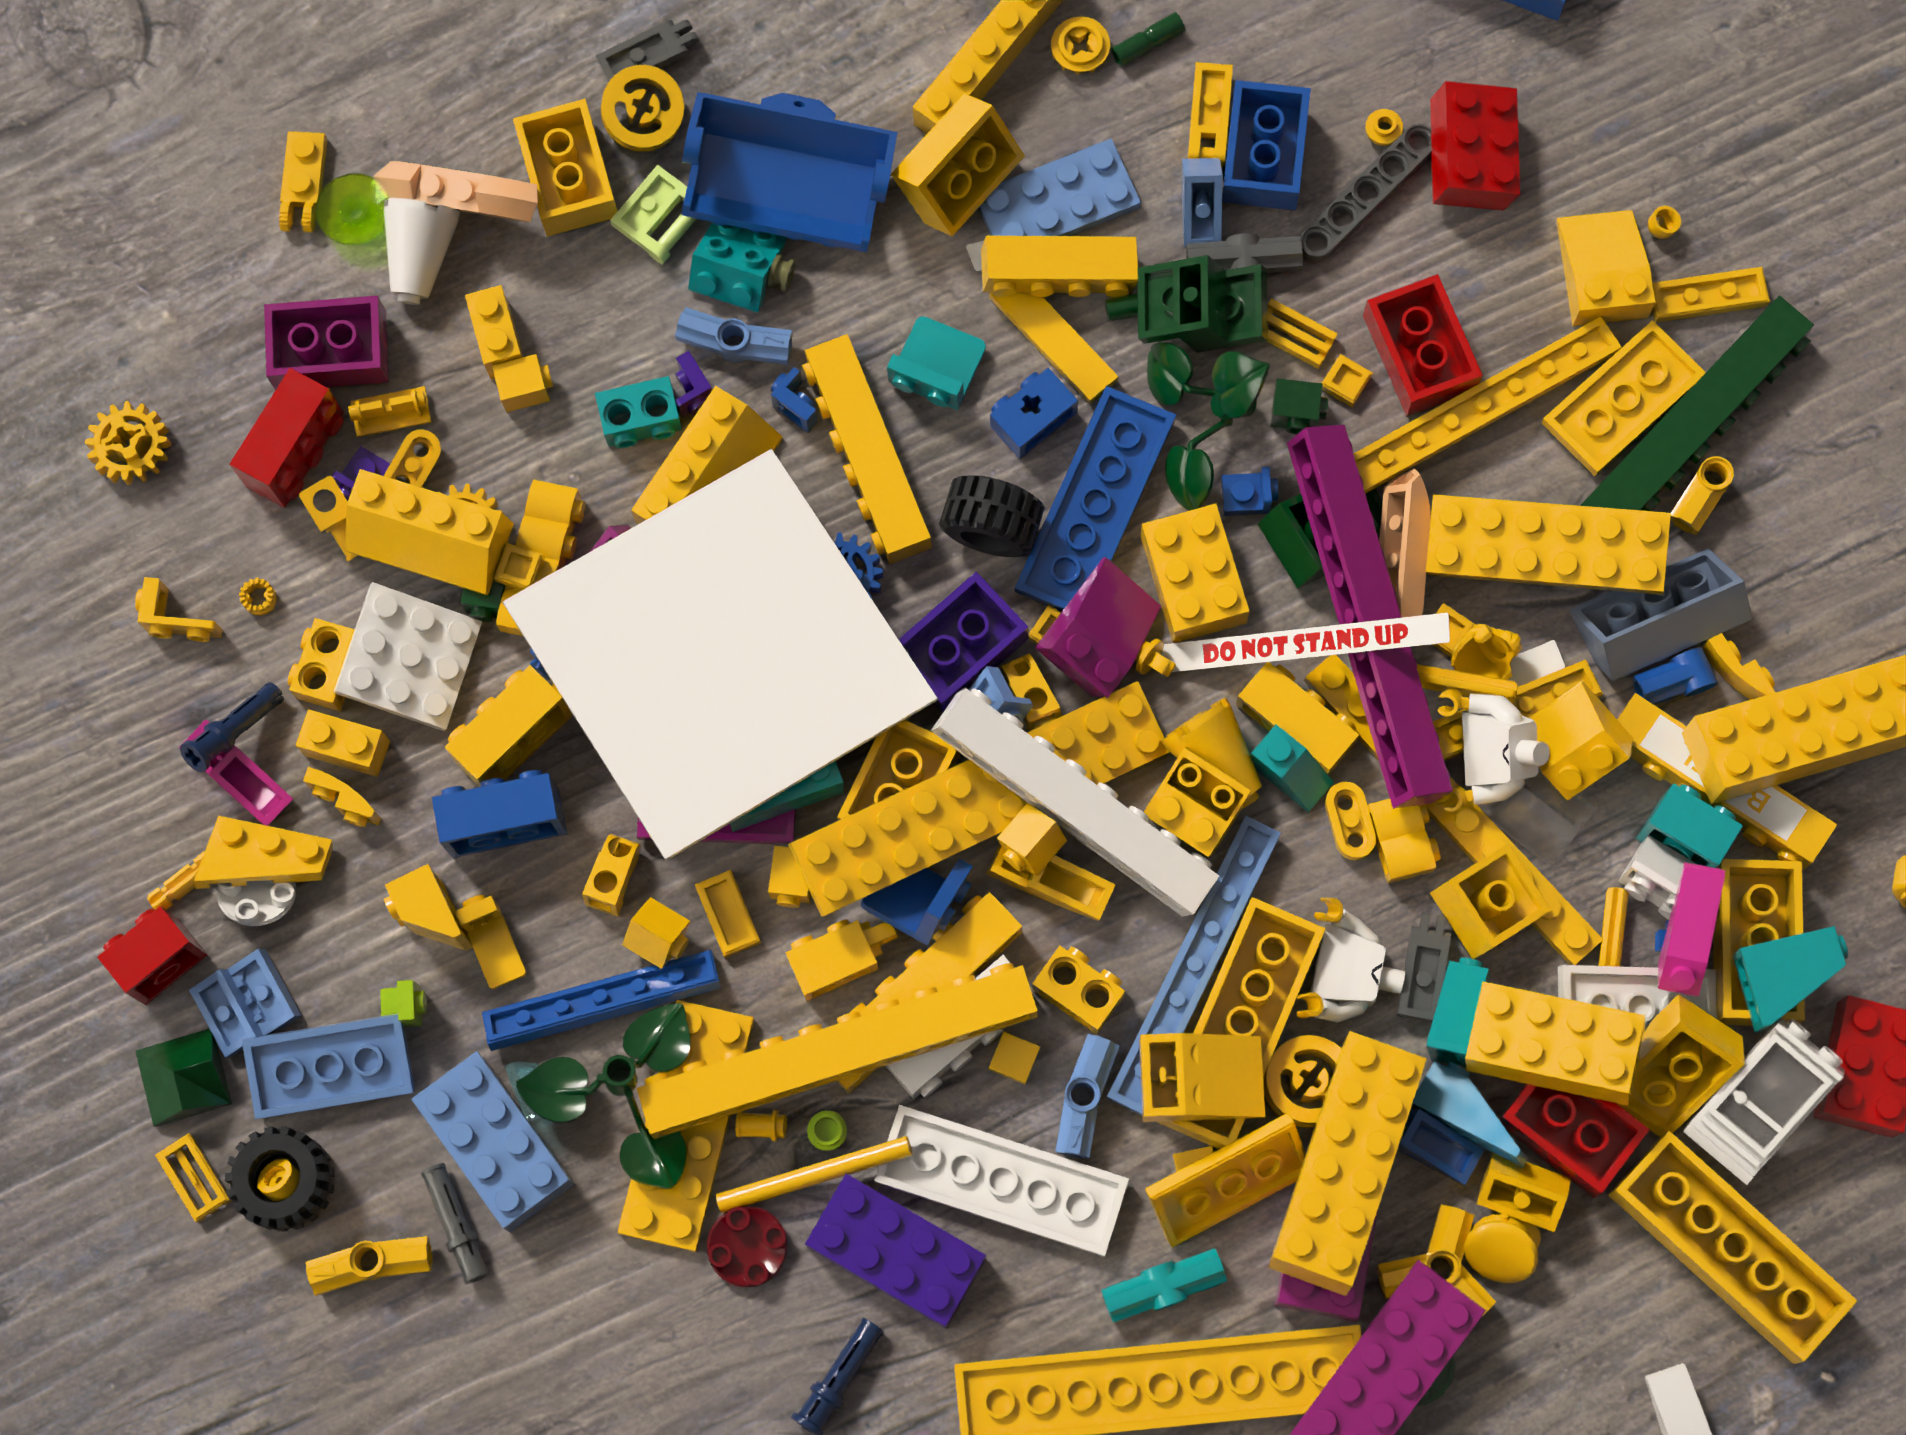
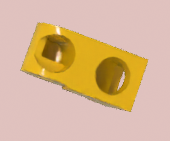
[1001,653,1061,731]
[582,834,641,917]

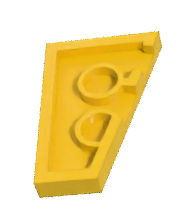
[194,816,333,889]

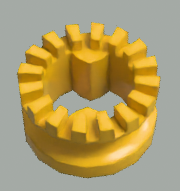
[239,578,277,616]

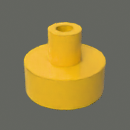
[257,1159,300,1202]

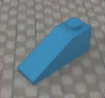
[1412,1061,1526,1168]

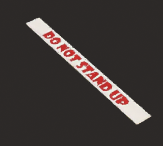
[1162,613,1450,672]

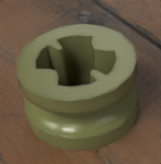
[767,255,796,292]

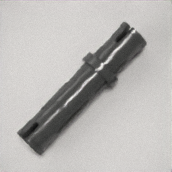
[420,1163,490,1284]

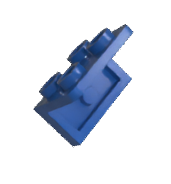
[861,858,973,945]

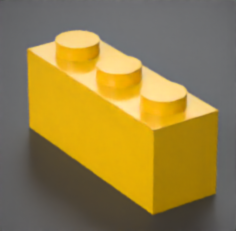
[1236,662,1359,775]

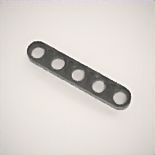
[1300,124,1432,263]

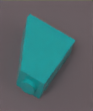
[1732,926,1848,1032]
[1426,958,1491,1068]

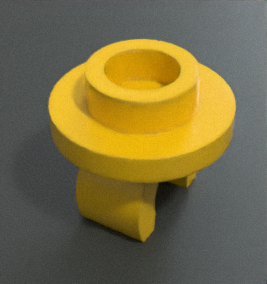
[1135,638,1177,677]

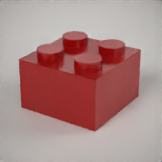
[97,906,208,1005]

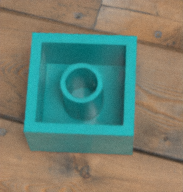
[1635,783,1743,868]

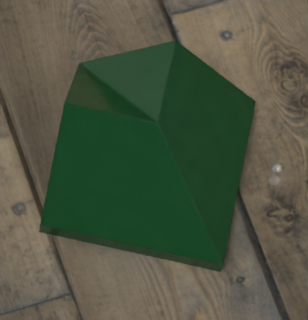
[135,1028,232,1127]

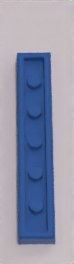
[482,950,721,1051]

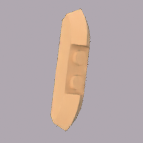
[373,161,538,222]
[1379,469,1431,618]

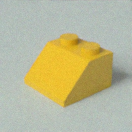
[1529,680,1633,801]
[1430,843,1551,959]
[384,864,473,951]

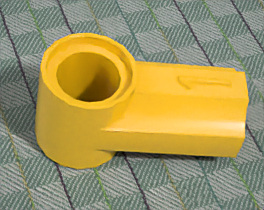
[1671,456,1734,535]

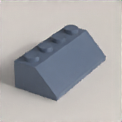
[1570,548,1752,681]

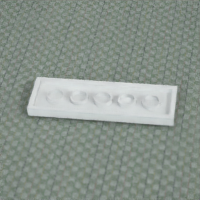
[874,1105,1129,1257]

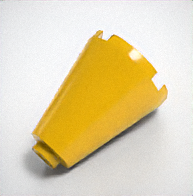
[1161,697,1262,809]

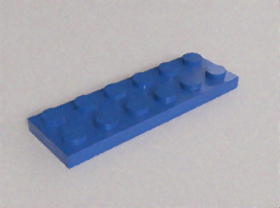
[1014,386,1176,612]

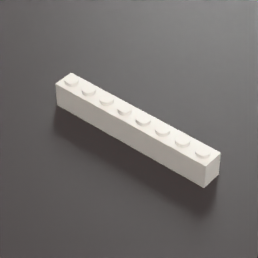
[931,688,1219,917]

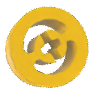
[601,65,684,152]
[1263,1035,1341,1128]

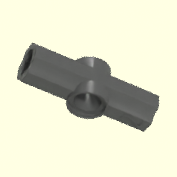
[1186,233,1303,273]

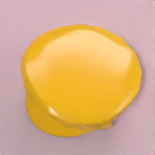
[1464,1213,1541,1283]

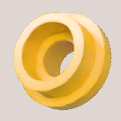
[1365,109,1403,146]

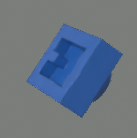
[771,367,818,433]
[1221,467,1278,516]

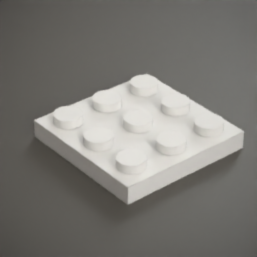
[333,582,482,731]

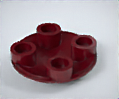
[707,1206,787,1287]

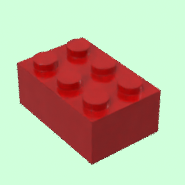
[1430,81,1520,211]
[1363,274,1483,417]
[229,368,344,508]
[1813,995,1906,1138]
[1499,1084,1650,1198]

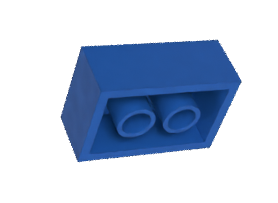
[1222,80,1311,211]
[432,770,567,858]

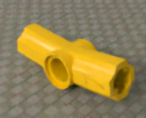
[306,1236,433,1296]

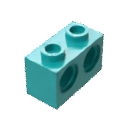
[595,376,682,448]

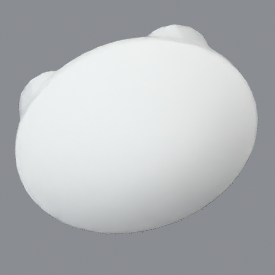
[217,880,296,926]

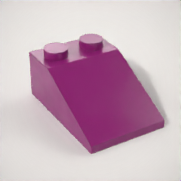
[1035,557,1161,698]

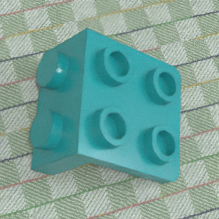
[688,223,786,313]
[887,316,986,411]

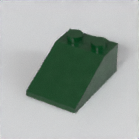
[1258,489,1383,589]

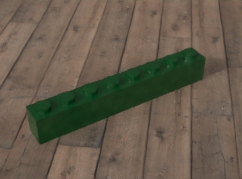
[1580,295,1814,511]

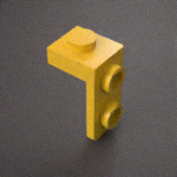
[135,577,223,642]
[455,895,527,990]

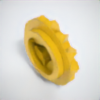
[1051,17,1110,75]

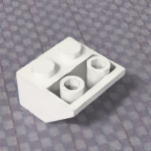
[1618,835,1697,920]

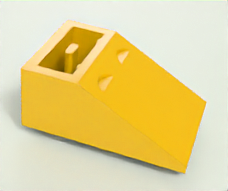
[1139,1033,1265,1122]

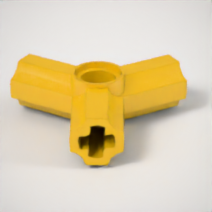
[1377,1204,1496,1316]

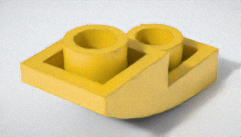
[1702,633,1776,700]
[303,767,381,828]

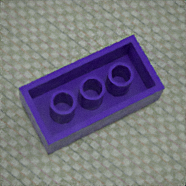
[805,1174,987,1329]

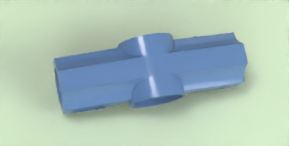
[675,307,793,365]
[1055,1034,1120,1159]

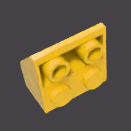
[1144,747,1252,857]

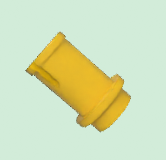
[736,1110,787,1142]

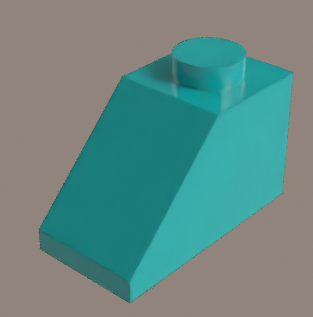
[1250,724,1334,813]

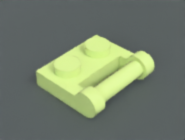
[610,165,696,264]

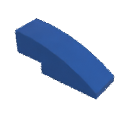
[1397,1107,1484,1185]

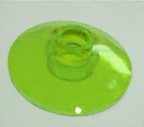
[316,173,389,245]

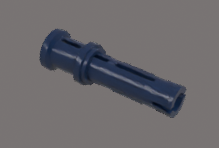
[180,682,284,773]
[790,1317,884,1435]

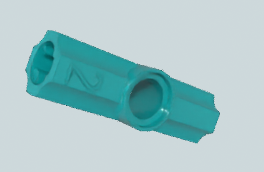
[1101,1248,1227,1323]

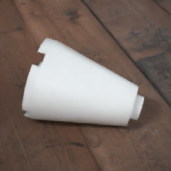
[384,198,460,305]

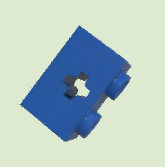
[990,367,1078,459]

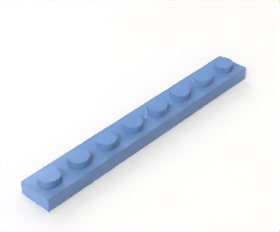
[1107,815,1281,1116]

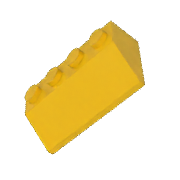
[631,386,783,524]
[345,469,514,596]

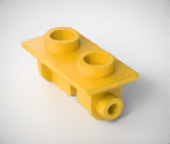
[348,386,431,437]

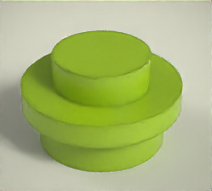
[807,1110,847,1151]

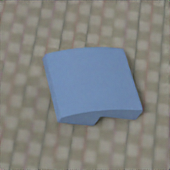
[189,949,302,1058]

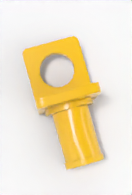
[299,476,358,561]

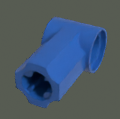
[1632,647,1718,705]

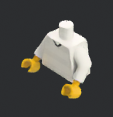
[1438,688,1550,812]
[1297,897,1405,1022]

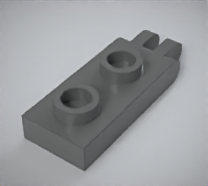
[596,20,699,82]
[1397,912,1451,1023]

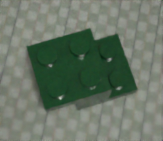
[1138,255,1268,353]

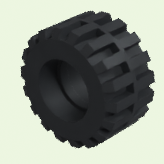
[939,475,1045,557]
[225,1126,335,1232]

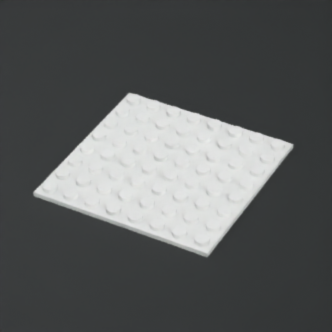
[503,449,937,861]

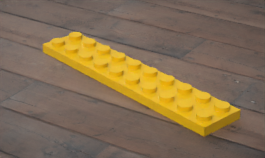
[788,681,1170,917]
[954,1325,1361,1435]

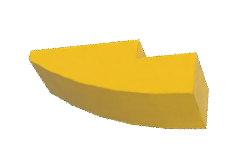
[985,843,1116,921]

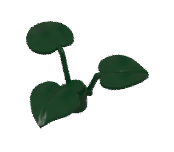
[1147,342,1270,511]
[516,1003,691,1190]

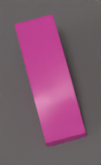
[179,719,293,826]

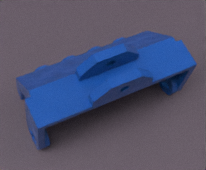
[681,92,898,253]

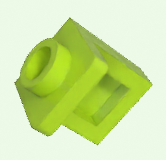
[380,980,427,1027]

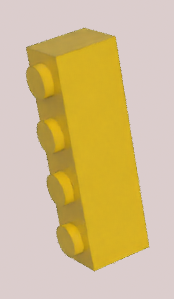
[981,236,1138,297]

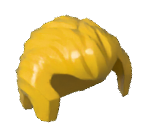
[1451,624,1523,680]

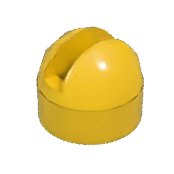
[1647,206,1681,239]

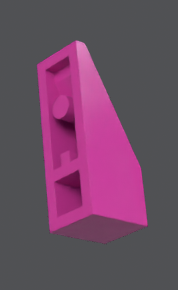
[1658,862,1725,997]

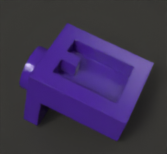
[675,350,712,418]
[332,446,390,501]

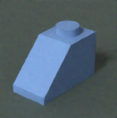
[1182,158,1222,247]

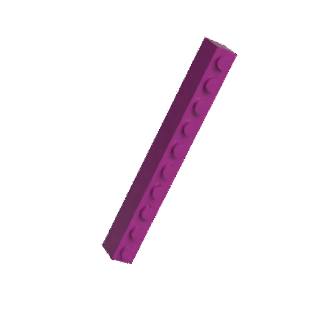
[1287,425,1453,809]

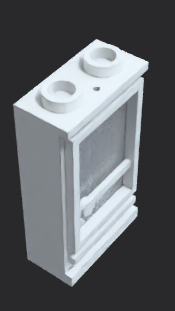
[1683,1017,1845,1185]

